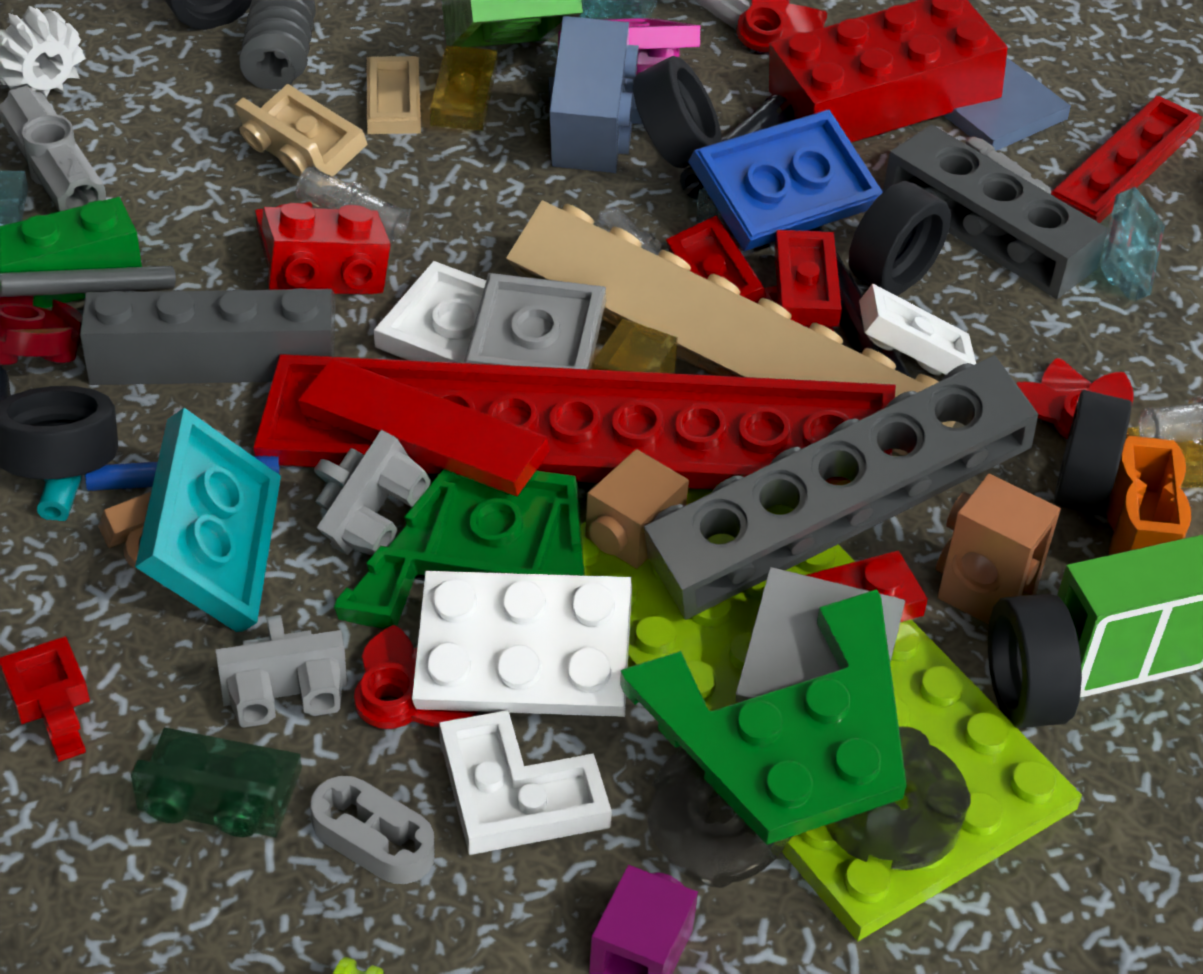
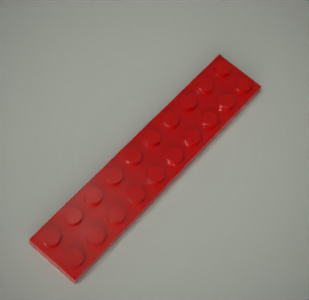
[253,354,896,490]

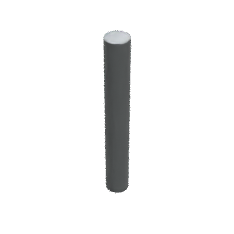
[0,266,176,297]

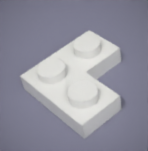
[439,710,612,855]

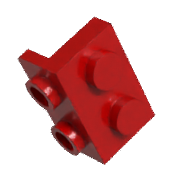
[262,203,391,294]

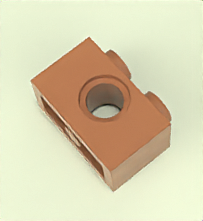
[936,473,1061,624]

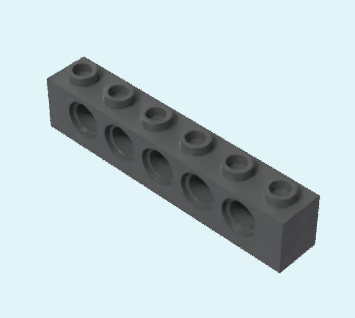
[644,355,1038,620]

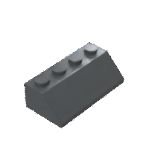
[80,288,336,385]

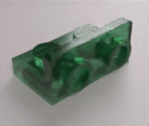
[131,727,302,838]

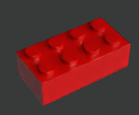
[769,0,1008,143]

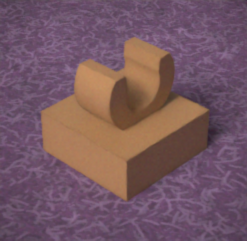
[98,491,151,569]

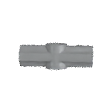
[0,85,106,211]

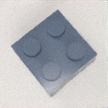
[550,16,639,173]

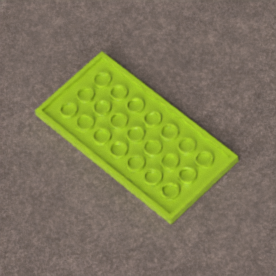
[581,488,1082,942]

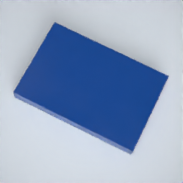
[688,110,883,251]

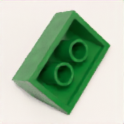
[0,196,142,308]

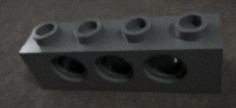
[883,124,1108,299]

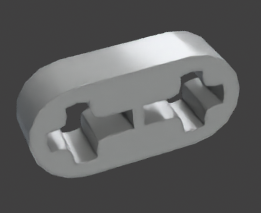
[310,776,435,884]

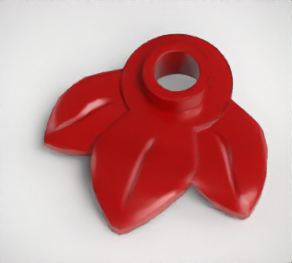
[736,0,827,52]
[1016,358,1134,439]
[354,625,478,729]

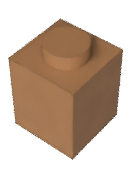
[585,449,689,569]

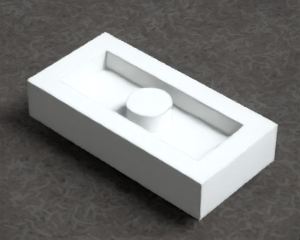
[859,283,976,375]

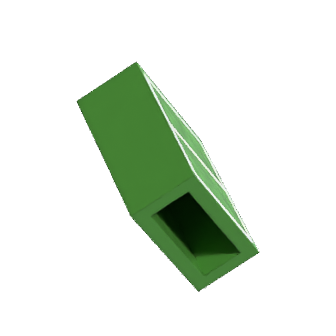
[1057,535,1203,698]

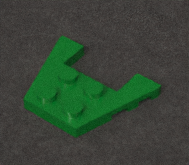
[334,469,585,629]
[620,589,907,845]

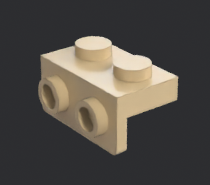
[234,84,368,187]

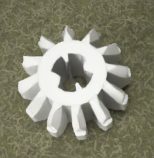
[0,6,86,98]

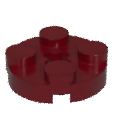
[0,296,83,365]

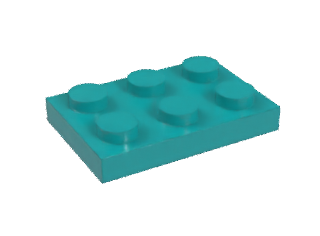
[135,408,281,632]

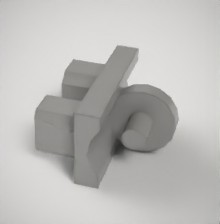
[314,430,431,556]
[215,615,347,728]

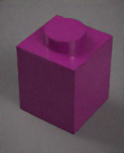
[589,864,698,974]

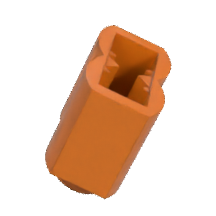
[1106,436,1191,555]

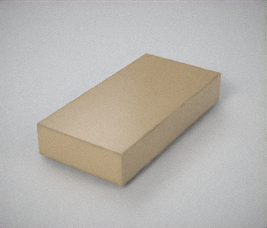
[367,56,421,134]

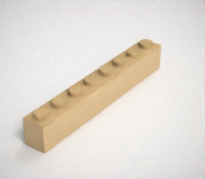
[506,200,955,457]

